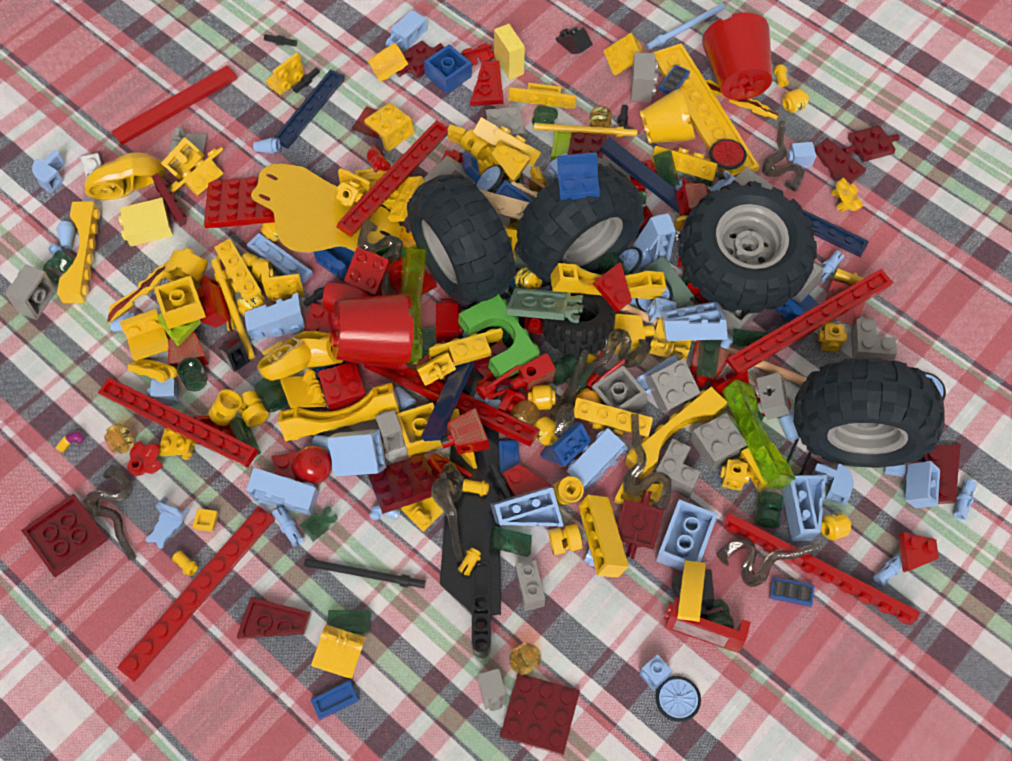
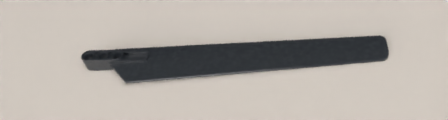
[440,326,501,658]

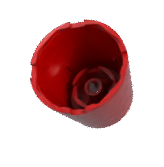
[702,12,772,100]
[329,293,414,371]

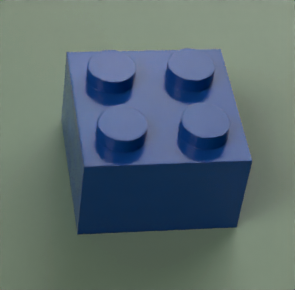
[424,44,472,94]

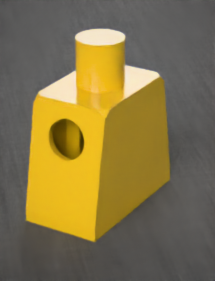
[612,314,655,354]

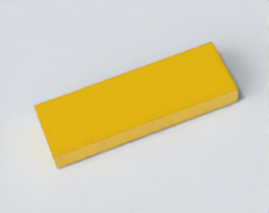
[387,176,425,222]

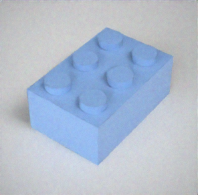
[656,499,718,572]

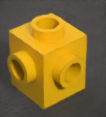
[336,179,366,207]
[818,323,847,352]
[720,459,750,491]

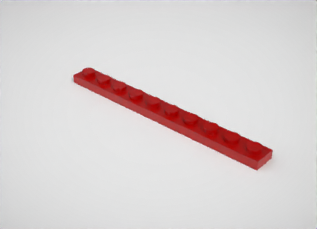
[336,120,448,238]
[726,268,893,376]
[364,364,540,447]
[98,377,259,469]
[117,506,275,682]
[722,513,921,625]

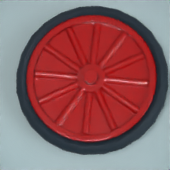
[709,139,746,170]

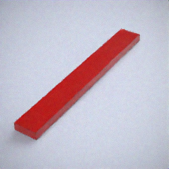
[111,65,237,146]

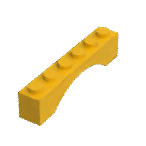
[57,201,100,303]
[551,263,667,300]
[278,383,399,442]
[625,387,728,481]

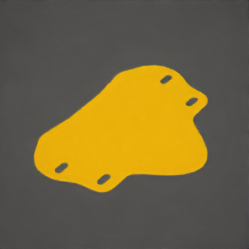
[251,164,401,253]

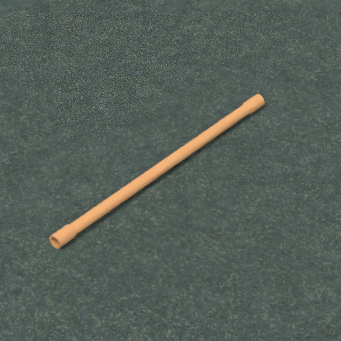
[619,304,806,385]

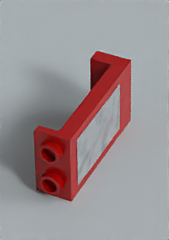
[664,597,751,653]

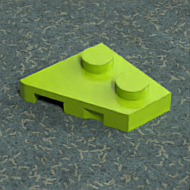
[157,312,201,346]

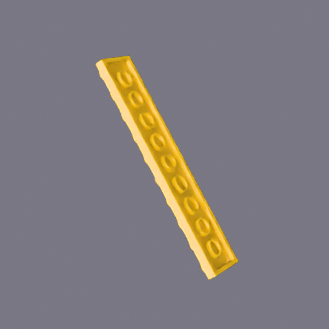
[653,43,760,178]

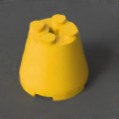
[640,89,695,144]

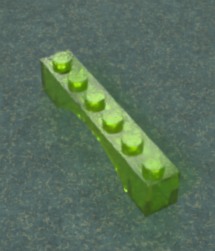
[401,248,426,364]
[722,379,796,490]

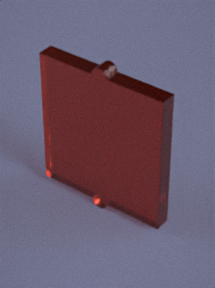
[352,106,380,139]

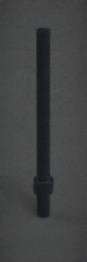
[304,558,426,589]

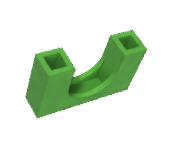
[458,294,540,379]

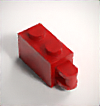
[196,276,230,328]
[436,298,463,344]

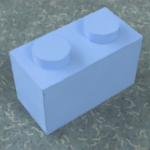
[904,461,940,509]

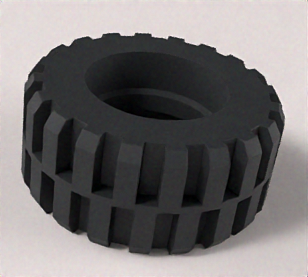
[542,293,615,356]

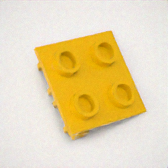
[649,318,692,362]
[280,369,327,408]
[158,428,196,460]
[400,492,452,532]
[311,624,366,679]

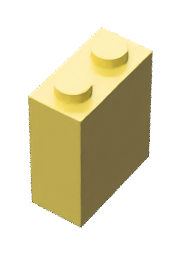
[494,24,525,80]
[118,198,173,247]

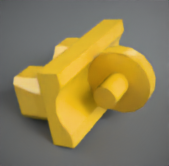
[416,352,456,386]

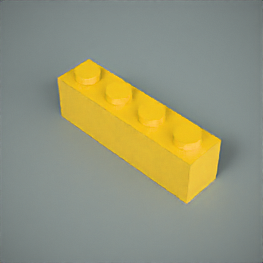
[578,495,629,578]

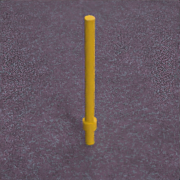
[534,123,637,137]
[211,259,255,360]

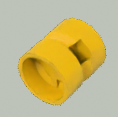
[460,129,493,160]
[241,252,272,283]
[208,389,242,426]
[238,391,269,428]
[552,476,584,506]
[548,523,582,556]

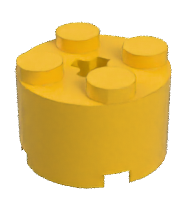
[164,248,208,288]

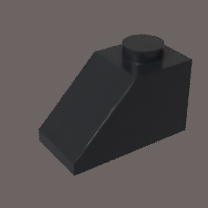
[218,337,250,372]

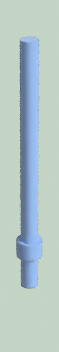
[645,3,725,50]

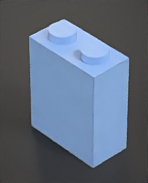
[327,429,386,476]

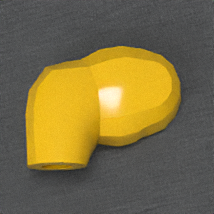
[84,152,165,200]
[257,331,343,381]

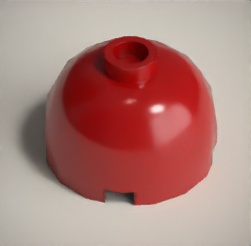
[292,445,332,486]

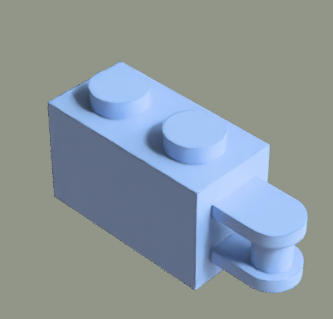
[386,10,428,50]

